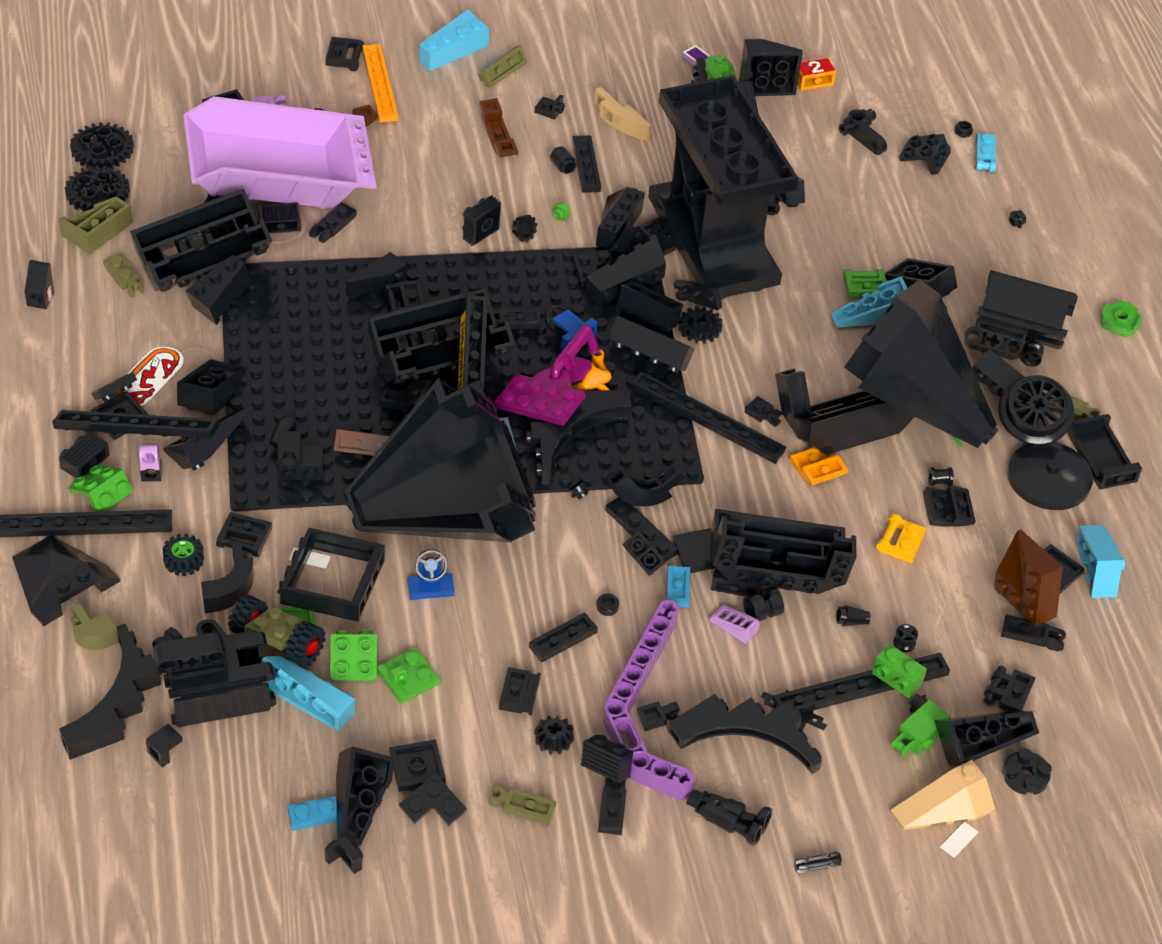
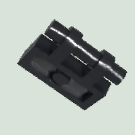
[983,666,1036,711]

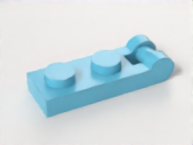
[976,133,996,172]

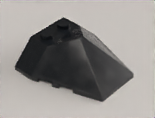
[12,536,120,627]

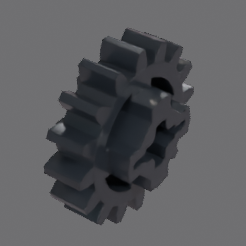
[678,306,722,344]

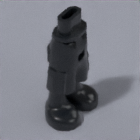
[686,789,773,846]

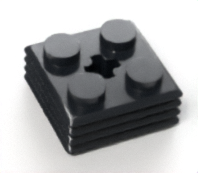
[462,195,501,246]

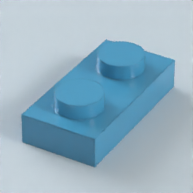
[667,566,690,608]
[287,796,337,831]

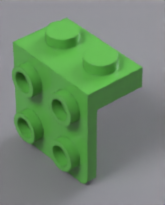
[68,464,134,512]
[330,631,377,681]

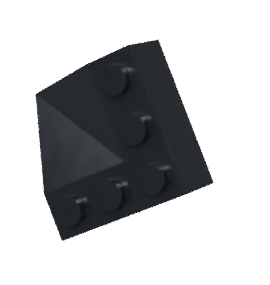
[739,39,803,96]

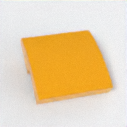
[789,448,849,486]

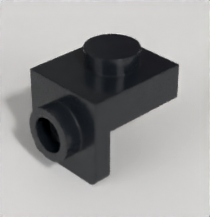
[325,836,363,874]

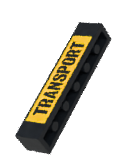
[458,294,488,390]

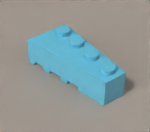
[419,10,489,71]

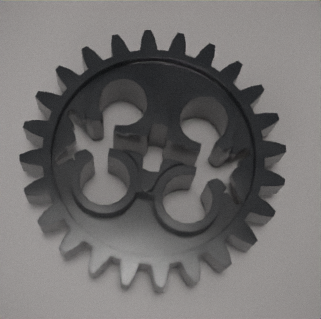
[70,122,134,169]
[65,165,130,212]

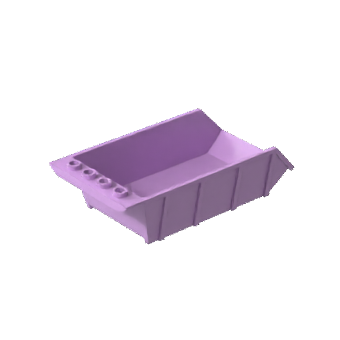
[183,96,377,209]

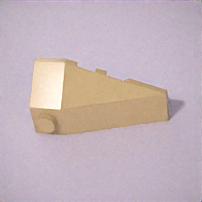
[890,760,995,830]

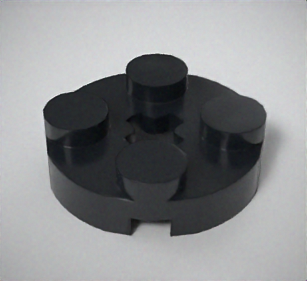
[1003,748,1052,795]

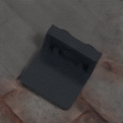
[899,134,951,175]

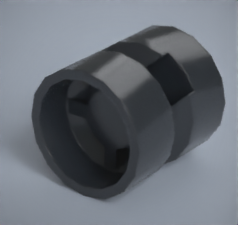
[743,587,784,621]

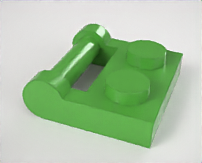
[843,269,886,298]

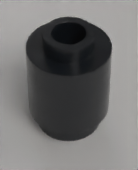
[550,146,576,174]

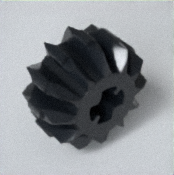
[534,715,574,755]

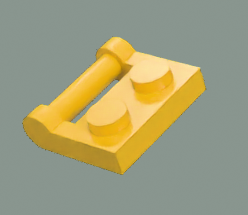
[876,514,927,563]

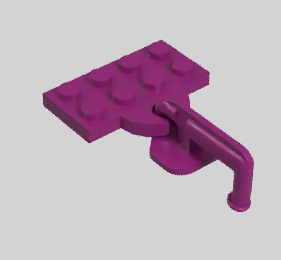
[494,324,600,426]

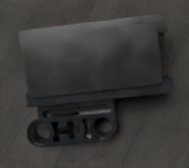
[964,270,1078,360]
[154,630,276,727]

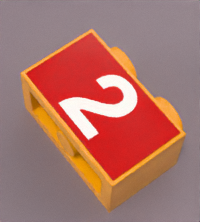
[797,58,836,91]

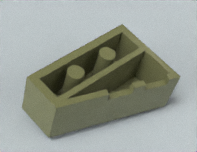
[59,197,133,254]

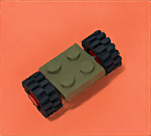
[228,594,326,667]

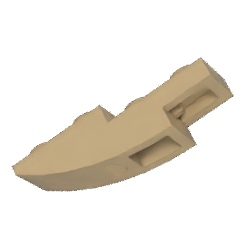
[594,87,651,141]

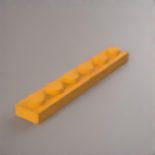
[362,44,398,123]

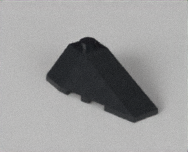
[163,406,252,470]
[336,746,395,846]

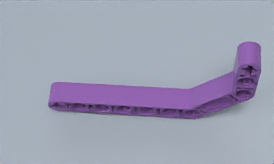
[603,600,694,800]

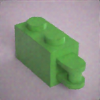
[890,700,951,758]

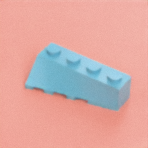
[262,655,355,732]

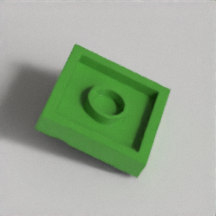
[377,647,440,704]

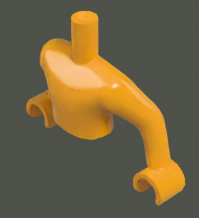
[572,350,611,391]

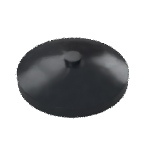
[1007,442,1093,510]

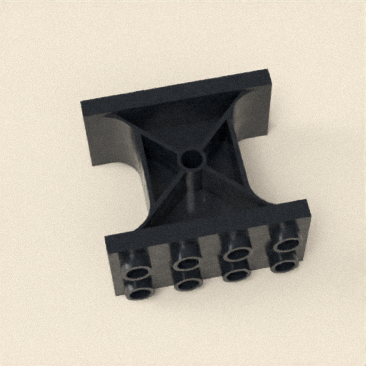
[648,75,798,300]

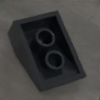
[885,258,958,298]
[177,359,247,415]

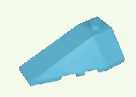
[831,276,907,328]

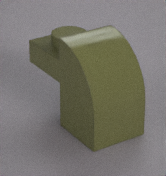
[71,604,119,650]

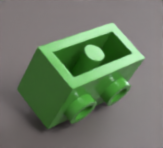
[872,643,927,698]

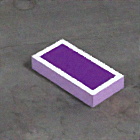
[682,45,710,74]

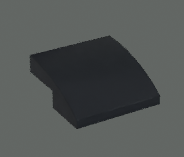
[923,485,976,527]

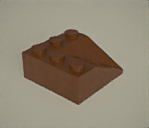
[994,529,1063,626]

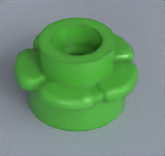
[553,202,570,221]

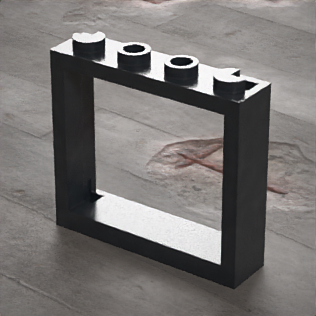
[277,528,385,622]

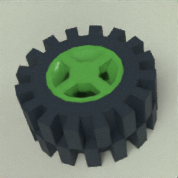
[162,534,204,576]

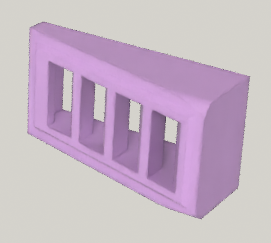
[709,605,760,644]

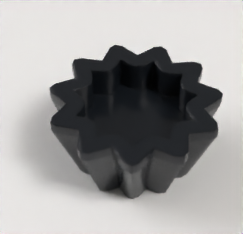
[511,215,538,243]

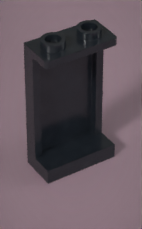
[1068,414,1142,490]

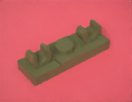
[478,45,527,87]

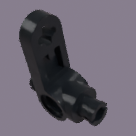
[839,109,887,155]

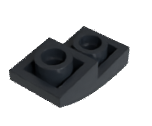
[622,531,666,577]

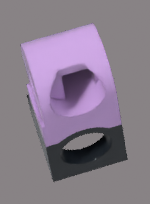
[139,445,162,482]

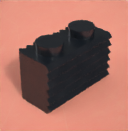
[259,202,301,233]
[59,431,110,478]
[580,734,633,783]

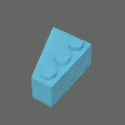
[1076,525,1125,598]

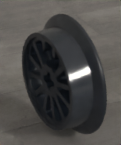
[998,375,1074,445]

